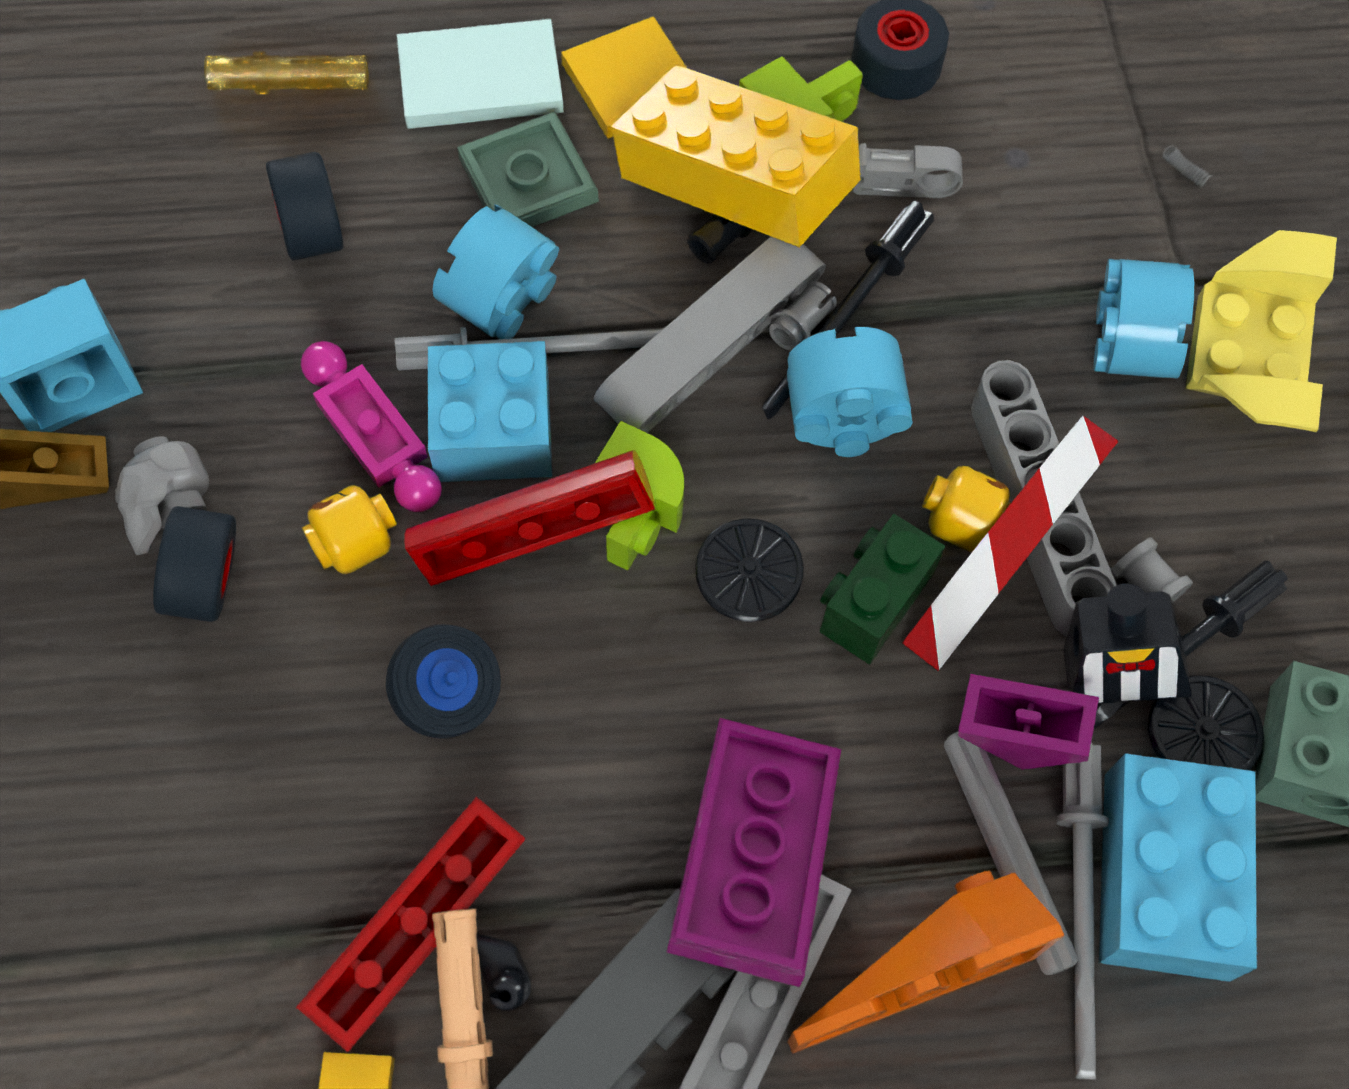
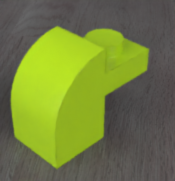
[739,56,863,121]
[595,421,684,571]

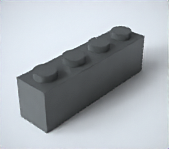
[496,889,736,1089]

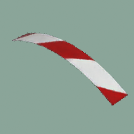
[902,416,1119,671]

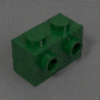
[819,513,945,665]

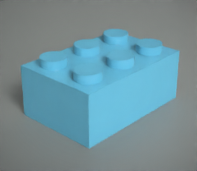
[1099,753,1257,982]

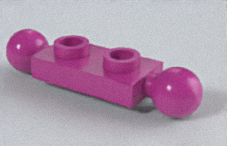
[301,341,442,512]

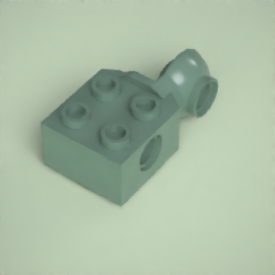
[1255,661,1349,827]

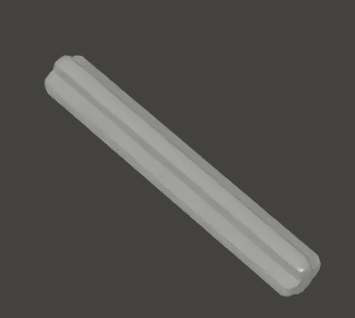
[944,732,1078,975]

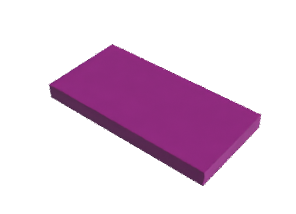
[666,718,842,987]

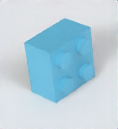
[0,279,143,432]
[428,341,552,482]

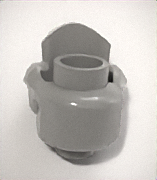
[115,436,209,555]

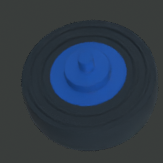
[386,624,501,738]

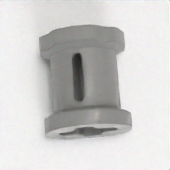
[1111,537,1193,603]

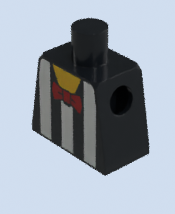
[1063,584,1192,704]

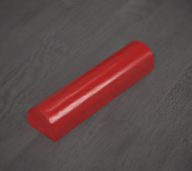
[405,450,656,586]
[296,797,526,1052]

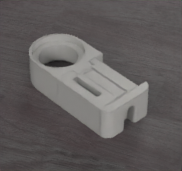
[853,143,963,198]

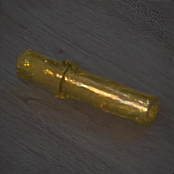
[204,51,369,95]

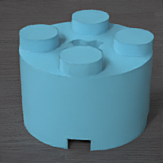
[433,204,559,339]
[1094,259,1194,378]
[787,327,913,457]

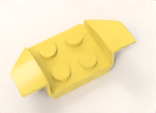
[1185,230,1337,432]

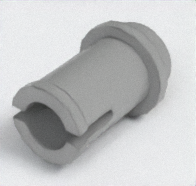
[769,281,837,350]

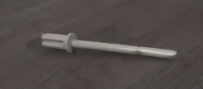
[395,327,663,371]
[1057,742,1109,1080]

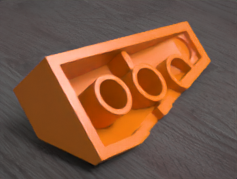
[788,871,1065,1054]

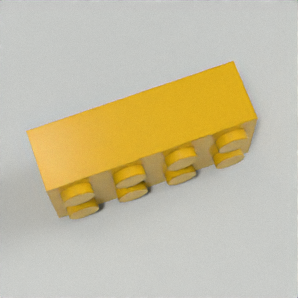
[611,65,861,247]

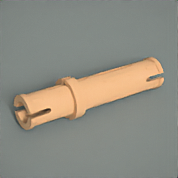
[432,909,493,1089]

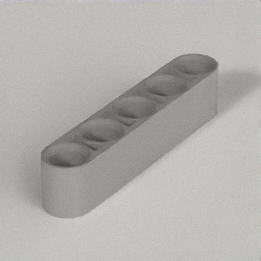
[593,237,826,433]
[971,360,1117,636]

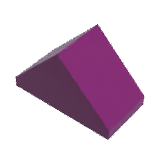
[958,674,1099,770]

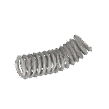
[1163,145,1212,187]

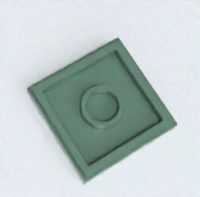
[457,111,599,227]

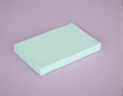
[397,19,564,129]

